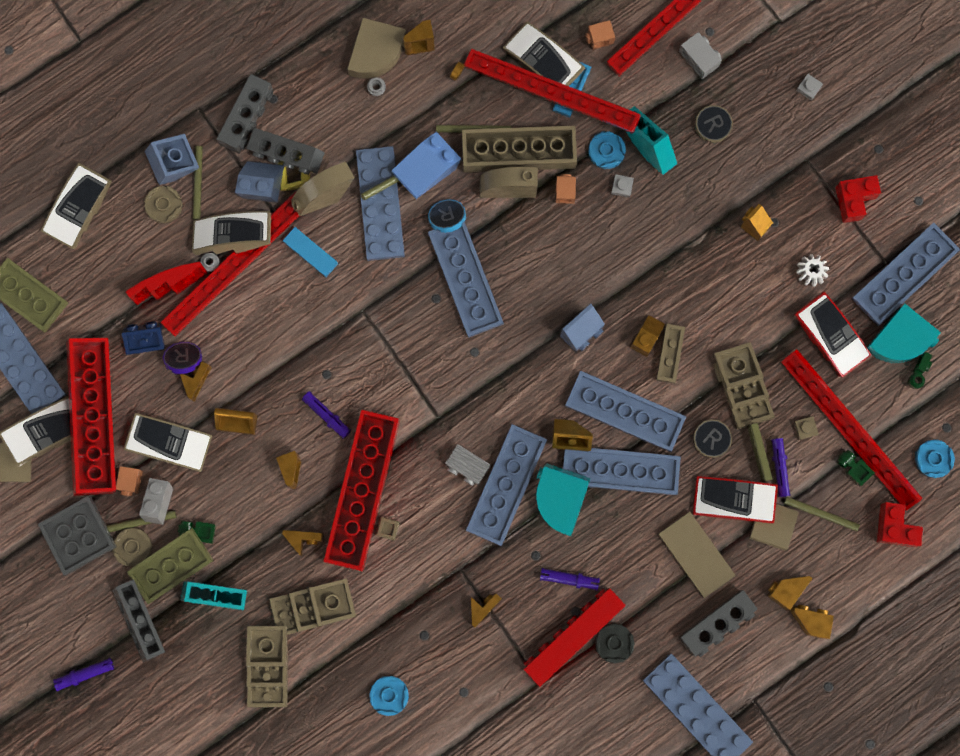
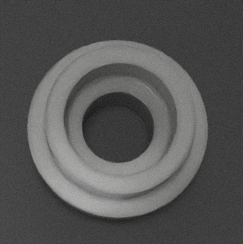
[367,77,386,96]
[200,253,220,272]

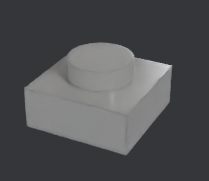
[796,74,823,101]
[611,174,634,198]

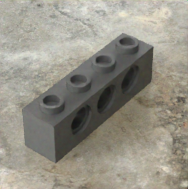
[217,74,274,154]
[246,128,325,175]
[112,579,165,663]
[679,590,758,657]

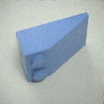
[391,132,461,199]

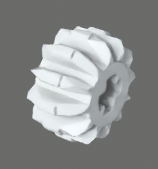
[796,254,829,287]

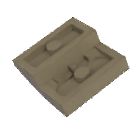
[0,443,32,483]
[749,504,799,551]

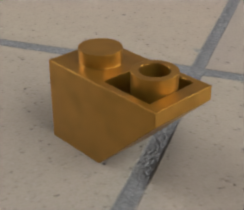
[741,204,773,241]
[791,605,834,639]

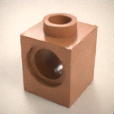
[585,20,615,50]
[555,174,576,204]
[116,466,143,497]

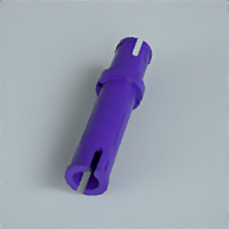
[302,391,351,439]
[771,438,791,497]
[540,568,600,590]
[53,658,114,691]

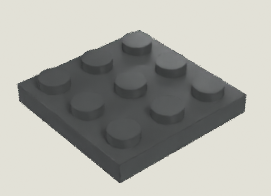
[38,496,117,576]

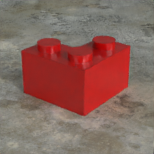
[835,175,881,223]
[877,502,923,547]

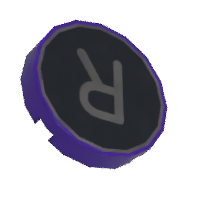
[163,342,202,374]

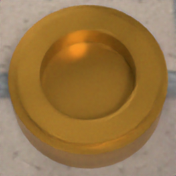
[449,62,465,81]

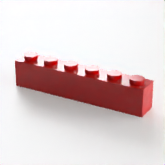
[523,588,626,687]

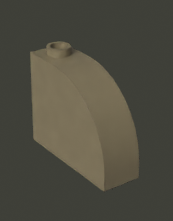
[347,18,406,79]
[291,162,354,216]
[480,167,538,198]

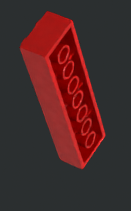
[66,338,116,496]
[323,410,400,572]

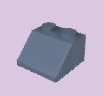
[145,134,199,185]
[235,161,284,203]
[560,304,605,353]

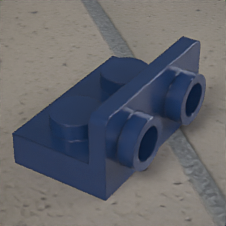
[122,321,165,355]

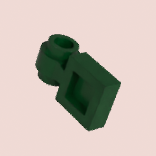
[908,352,933,389]
[836,450,875,487]
[177,521,216,544]

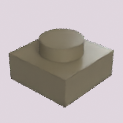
[794,416,819,440]

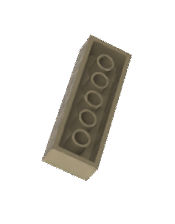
[462,126,577,173]

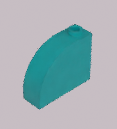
[625,106,677,175]
[867,304,941,363]
[536,463,591,536]
[180,581,247,610]

